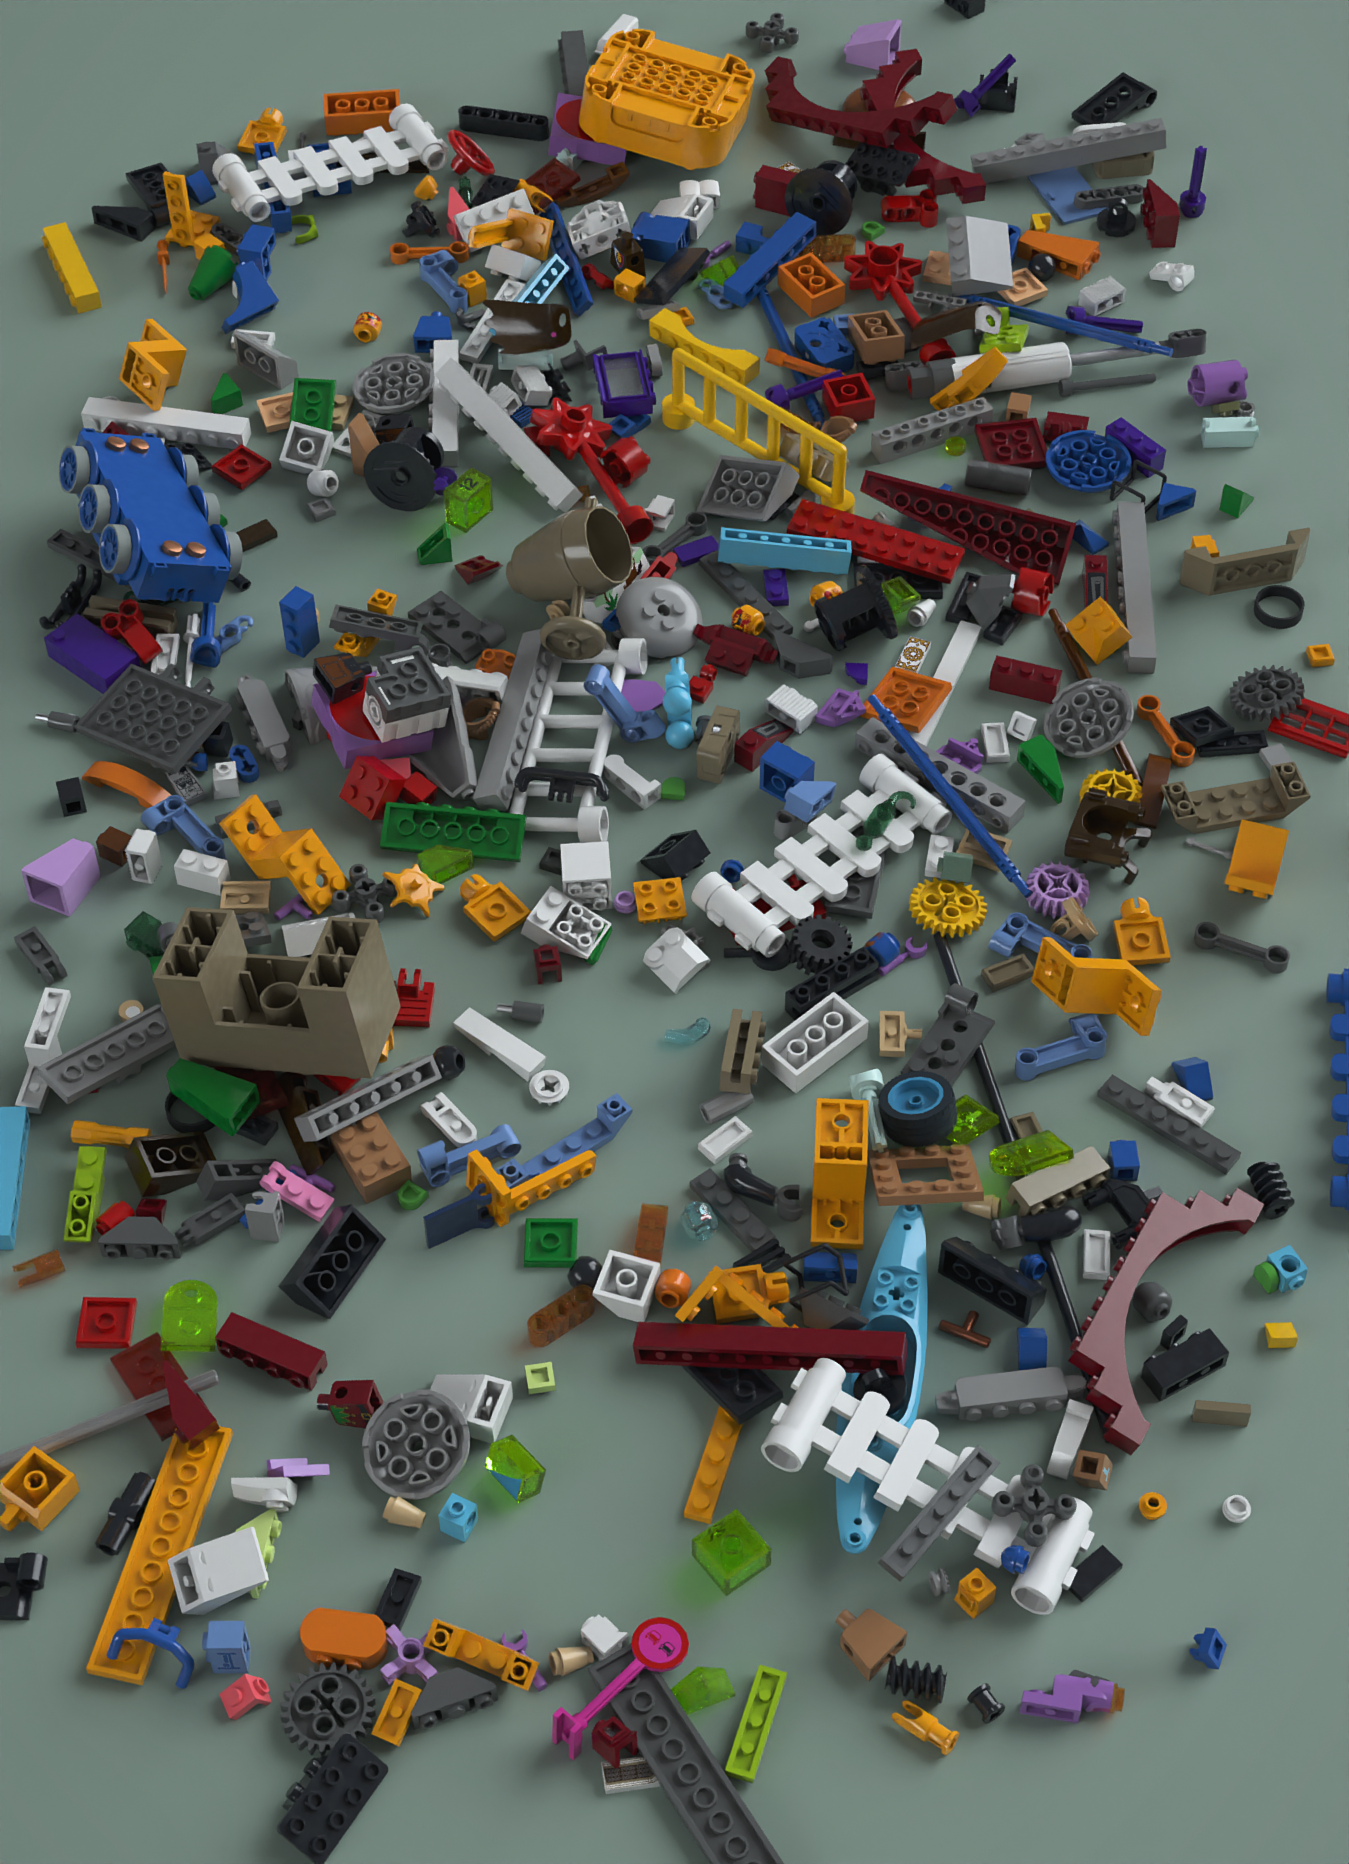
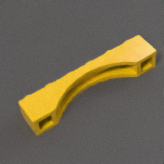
[649,308,760,386]

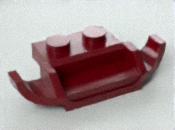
[693,624,779,677]

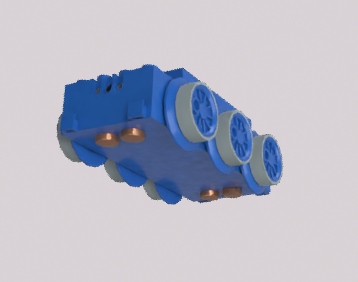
[59,428,243,603]

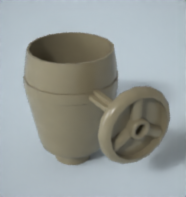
[506,497,633,660]

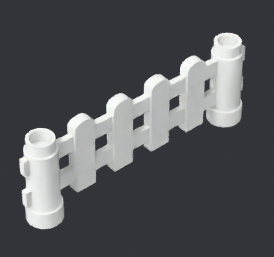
[212,104,448,222]
[691,754,952,957]
[761,1358,1095,1615]

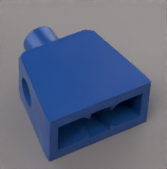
[413,311,452,353]

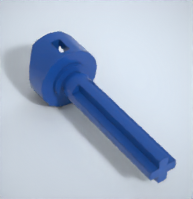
[190,602,221,668]

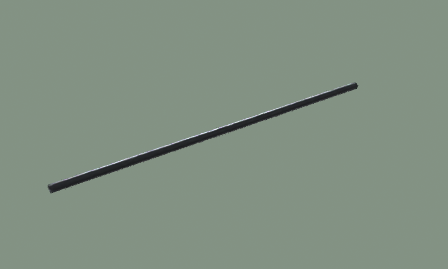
[933,932,1109,1443]

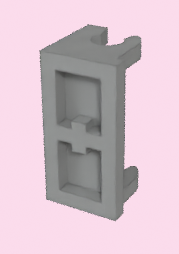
[245,1191,285,1242]

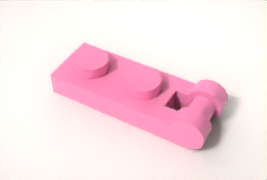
[259,1161,335,1223]

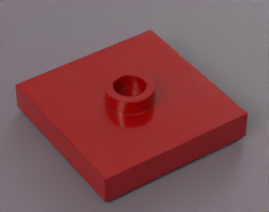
[211,444,272,490]
[75,1297,137,1349]

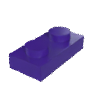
[763,568,789,606]

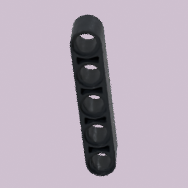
[458,106,549,141]

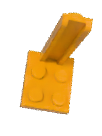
[163,171,221,248]
[468,208,554,261]
[466,1149,596,1227]
[675,1265,799,1328]

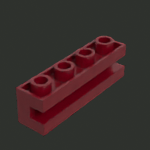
[215,1312,328,1391]

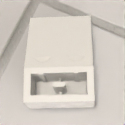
[651,194,713,240]
[521,886,612,959]
[430,1374,513,1444]
[168,1527,269,1615]

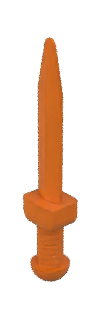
[157,239,170,294]

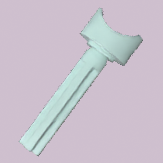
[849,1069,887,1153]

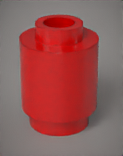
[96,1200,135,1236]

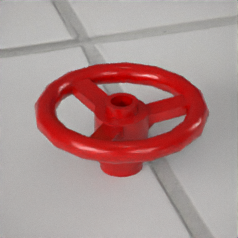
[447,129,495,177]

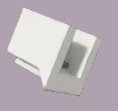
[644,495,675,532]
[213,761,240,800]
[581,1614,629,1661]

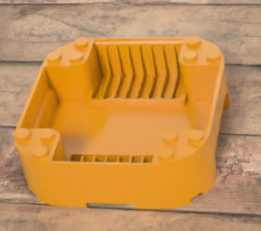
[579,29,755,170]

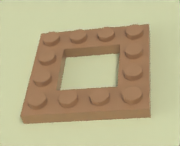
[867,1143,984,1206]

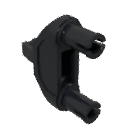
[1082,1179,1164,1250]

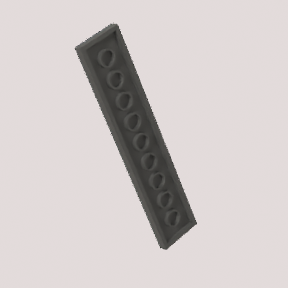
[588,1644,784,1864]

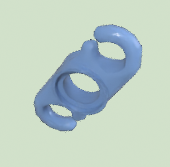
[698,278,734,310]
[215,615,253,653]

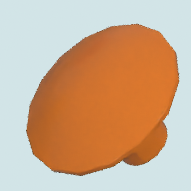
[475,649,516,680]

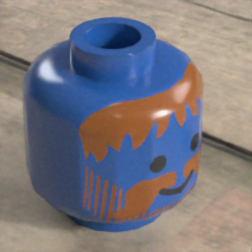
[864,932,900,967]

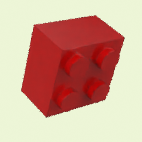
[822,373,876,422]
[339,756,406,820]

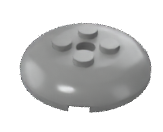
[353,353,435,414]
[616,577,703,658]
[1044,678,1134,758]
[362,1389,470,1500]

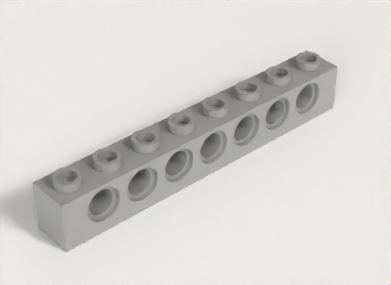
[855,717,1026,833]

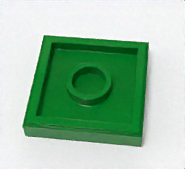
[524,1218,578,1268]

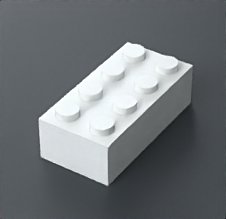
[761,992,869,1093]

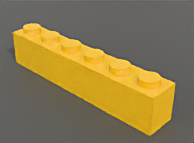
[41,222,102,314]

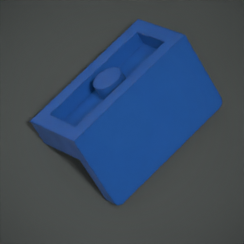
[803,1252,857,1283]

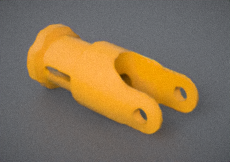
[513,178,553,213]
[891,1700,960,1755]

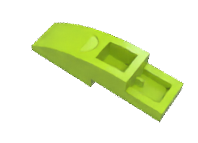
[63,1146,107,1243]

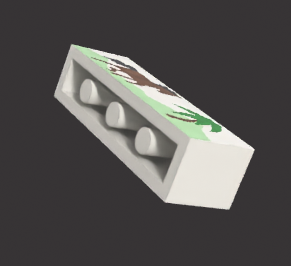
[583,547,650,623]

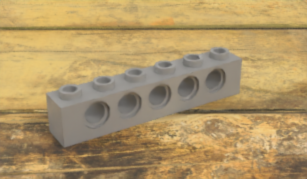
[871,396,993,464]
[294,1055,442,1142]

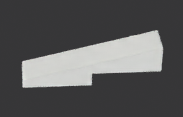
[453,1007,546,1082]

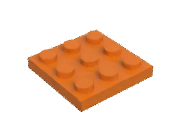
[860,667,952,733]

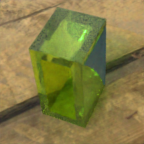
[485,1434,546,1503]

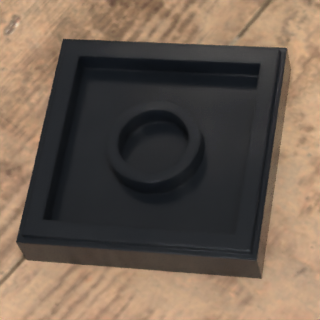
[1170,706,1235,747]

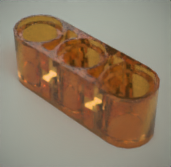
[798,234,856,263]
[634,1203,668,1267]
[527,1285,595,1348]

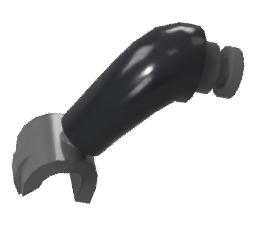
[723,1153,803,1222]
[990,1206,1082,1250]

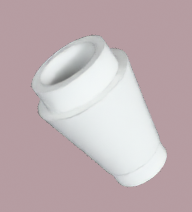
[907,599,936,627]

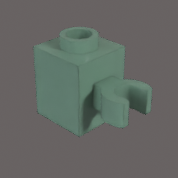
[937,851,973,883]

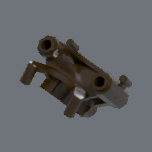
[1064,788,1152,885]

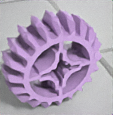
[1026,861,1090,920]

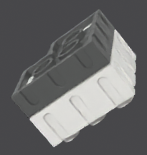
[363,646,451,743]

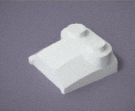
[643,927,711,994]
[231,1477,298,1513]

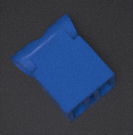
[631,212,691,263]

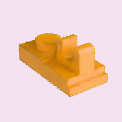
[371,1679,423,1747]

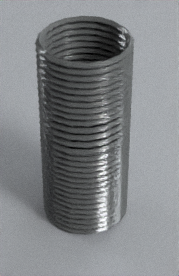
[965,459,1033,496]

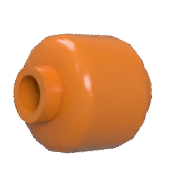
[654,1269,691,1308]

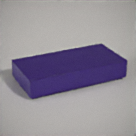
[673,535,719,567]

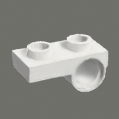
[1149,262,1195,292]

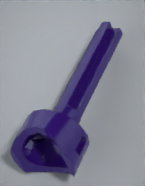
[954,53,1016,118]
[1179,145,1207,218]
[1065,306,1143,335]
[765,369,843,411]
[433,467,459,496]

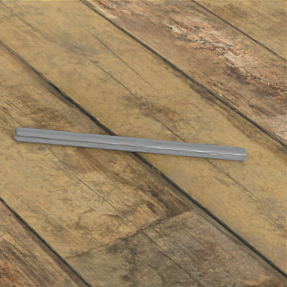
[0,1370,219,1472]

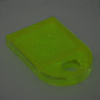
[989,1130,1074,1176]
[161,1280,218,1352]

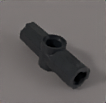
[95,1472,156,1556]

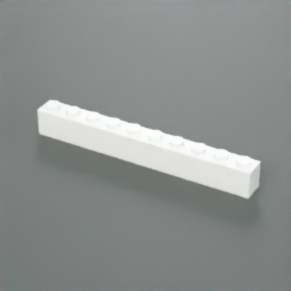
[434,357,583,513]

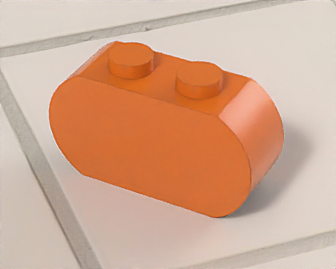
[300,1607,388,1671]

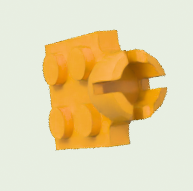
[237,107,287,154]
[460,874,531,942]
[1113,897,1171,965]
[708,1264,789,1324]

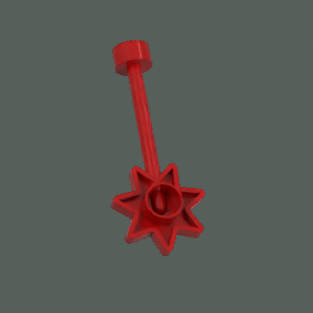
[844,241,956,365]
[530,397,654,544]

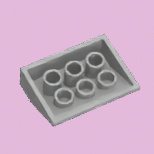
[946,216,1013,297]
[697,455,800,522]

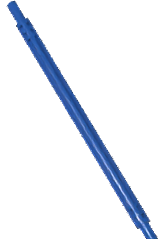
[757,286,825,430]
[952,294,1173,357]
[868,694,1033,898]

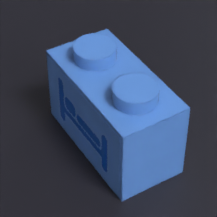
[202,1621,251,1673]

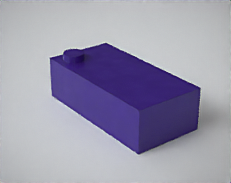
[44,613,141,694]

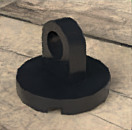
[1096,198,1136,237]
[402,201,440,238]
[853,1368,909,1416]

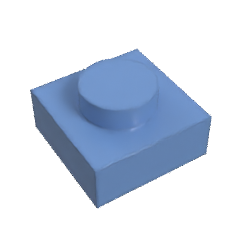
[833,314,853,335]

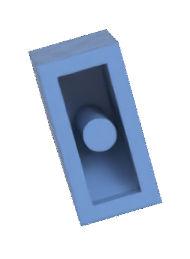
[784,781,836,822]

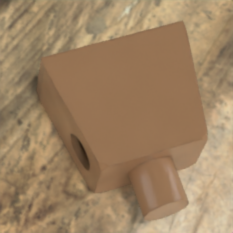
[835,1609,907,1681]

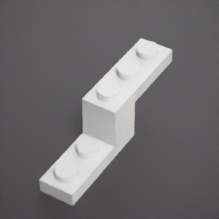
[15,987,71,1114]

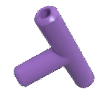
[274,893,313,921]
[288,1164,336,1193]

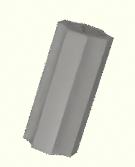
[699,1090,754,1124]

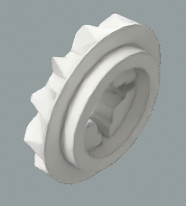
[529,1070,570,1106]

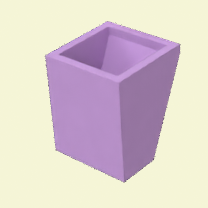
[844,19,902,70]
[21,838,101,916]

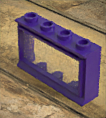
[593,349,656,419]

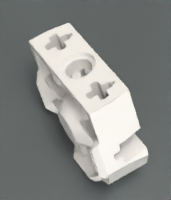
[567,200,631,260]

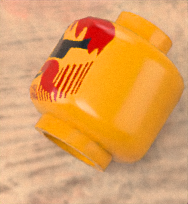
[353,312,382,342]
[809,581,843,607]
[731,604,765,636]

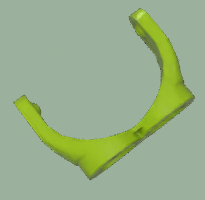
[291,214,319,244]

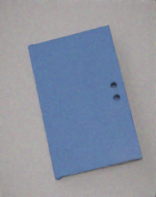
[1028,166,1106,225]

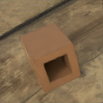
[1006,392,1032,421]
[1073,1449,1113,1491]

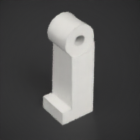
[604,754,661,810]
[1047,1399,1094,1480]

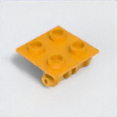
[633,877,687,925]

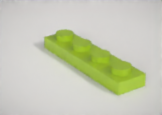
[725,1664,787,1784]

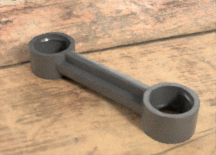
[642,512,707,566]
[1194,922,1290,973]

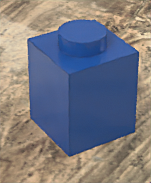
[1107,1140,1140,1181]

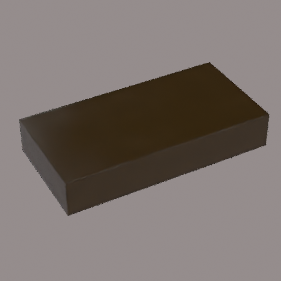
[236,519,278,552]

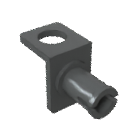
[560,340,608,371]

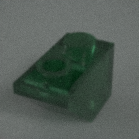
[124,911,164,959]

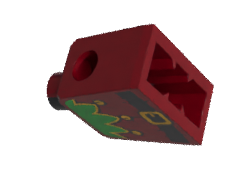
[317,1380,384,1429]

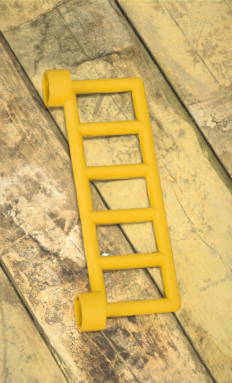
[662,348,855,514]

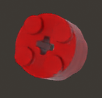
[600,436,651,488]
[1011,567,1054,616]

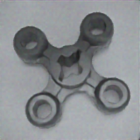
[745,13,799,53]
[332,864,397,923]
[991,1464,1077,1547]

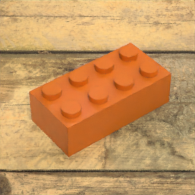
[323,89,400,136]

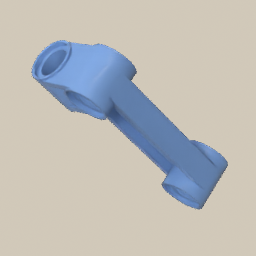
[420,250,468,314]
[583,664,666,743]
[141,795,226,860]
[988,912,1093,958]
[1015,1013,1107,1081]
[417,1124,521,1187]

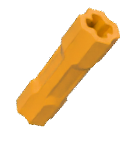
[71,1120,152,1149]

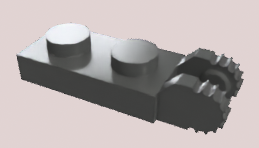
[14,926,68,986]

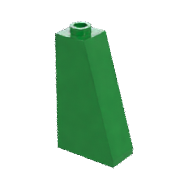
[166,1058,261,1136]

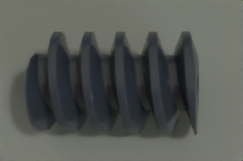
[1247,1161,1295,1220]
[885,1656,947,1703]

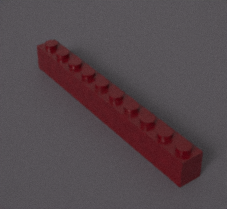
[633,1322,908,1375]

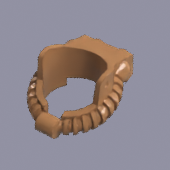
[813,416,857,443]
[462,697,500,740]

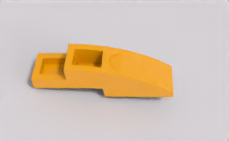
[929,347,1008,411]

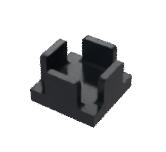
[978,69,1018,112]

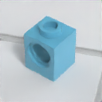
[1266,1245,1308,1293]
[438,1493,479,1543]

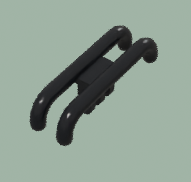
[39,564,102,630]
[514,767,609,803]

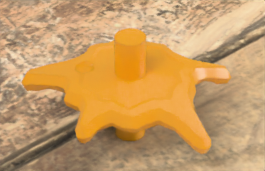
[382,864,445,917]

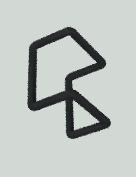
[1110,460,1167,513]
[783,1243,849,1312]

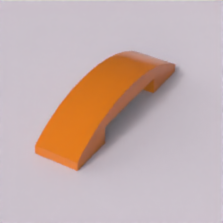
[82,761,171,808]

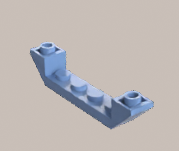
[495,1093,632,1189]

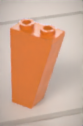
[1017,230,1101,280]

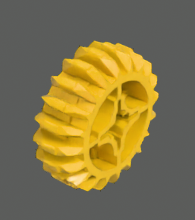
[1079,768,1142,803]

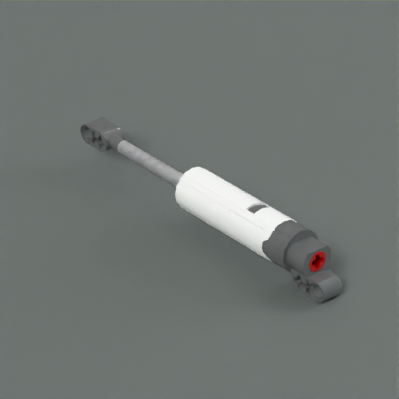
[885,329,1207,400]

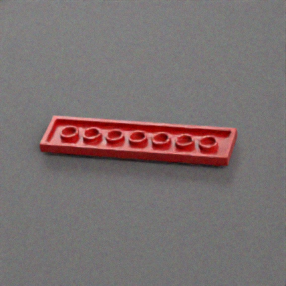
[786,499,965,584]

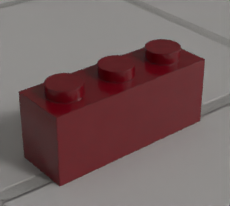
[989,655,1063,704]

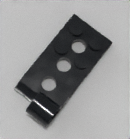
[1072,72,1157,125]
[125,163,171,227]
[0,1552,48,1620]

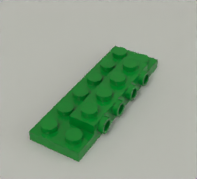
[380,802,527,862]

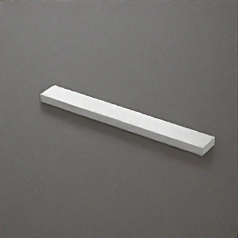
[907,620,982,746]

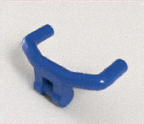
[106,1618,195,1689]

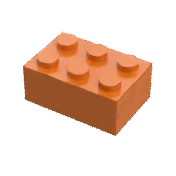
[778,253,845,318]

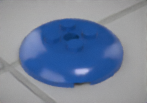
[1046,430,1131,493]

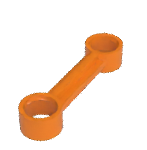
[390,241,469,265]
[764,348,846,378]
[1136,695,1195,767]

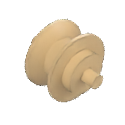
[546,600,570,620]

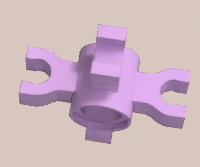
[380,1624,438,1687]

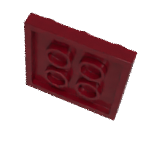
[974,418,1048,469]

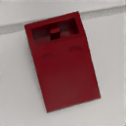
[1140,179,1180,248]

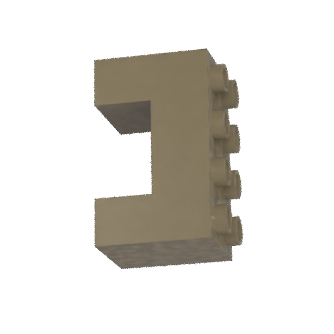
[152,907,401,1079]

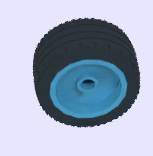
[879,1071,957,1147]

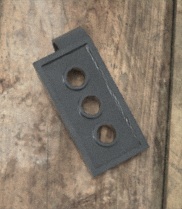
[408,591,506,664]
[329,604,430,657]
[157,911,272,953]
[901,983,995,1087]

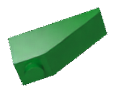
[1017,734,1064,804]

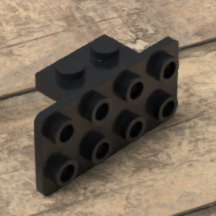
[845,143,920,196]
[277,1733,388,1864]

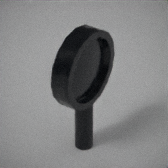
[724,938,792,971]

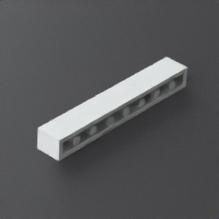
[429,340,460,467]
[81,397,251,449]

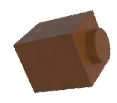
[96,826,132,867]

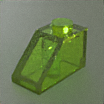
[699,255,739,286]
[417,845,474,884]

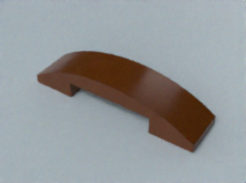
[552,161,630,207]
[1133,753,1172,829]

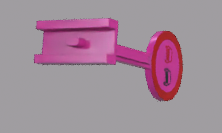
[552,1617,689,1760]

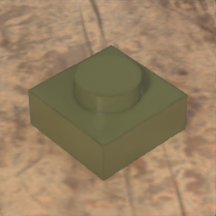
[1212,401,1240,417]

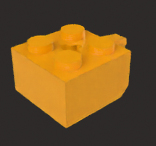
[0,1446,80,1532]

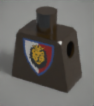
[610,232,646,278]

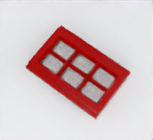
[1268,698,1349,759]

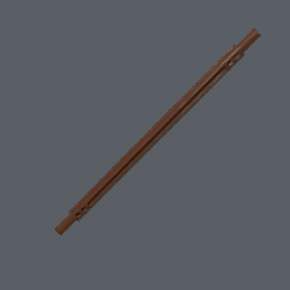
[1048,608,1143,786]

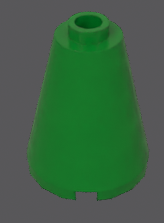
[188,245,238,301]

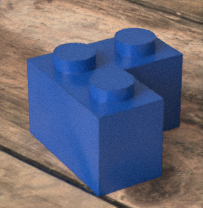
[236,224,276,281]

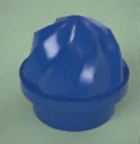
[720,859,744,883]
[1019,1253,1047,1280]
[1001,1545,1030,1574]

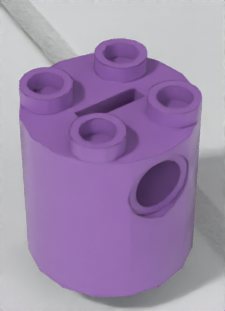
[1187,360,1248,407]

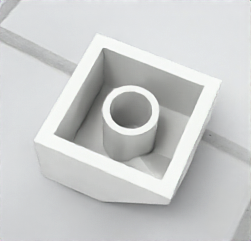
[279,421,335,474]
[593,1250,660,1322]

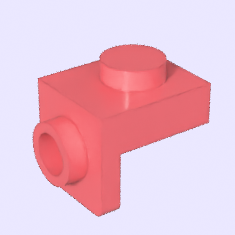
[219,1674,272,1720]

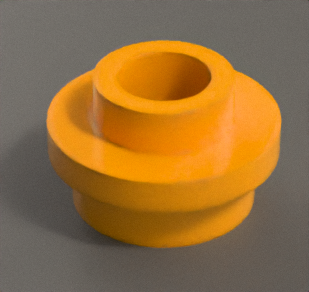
[1138,1492,1167,1520]

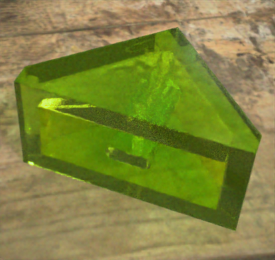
[881,576,921,615]
[671,1666,735,1715]

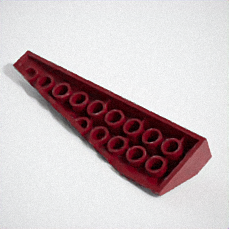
[860,470,1076,585]

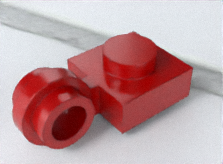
[581,263,614,290]
[689,664,717,704]

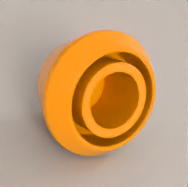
[414,175,439,201]

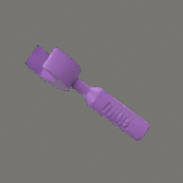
[704,240,732,270]
[877,936,927,976]
[502,1629,548,1691]

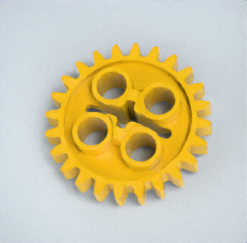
[909,877,987,938]

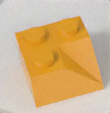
[1065,597,1132,665]

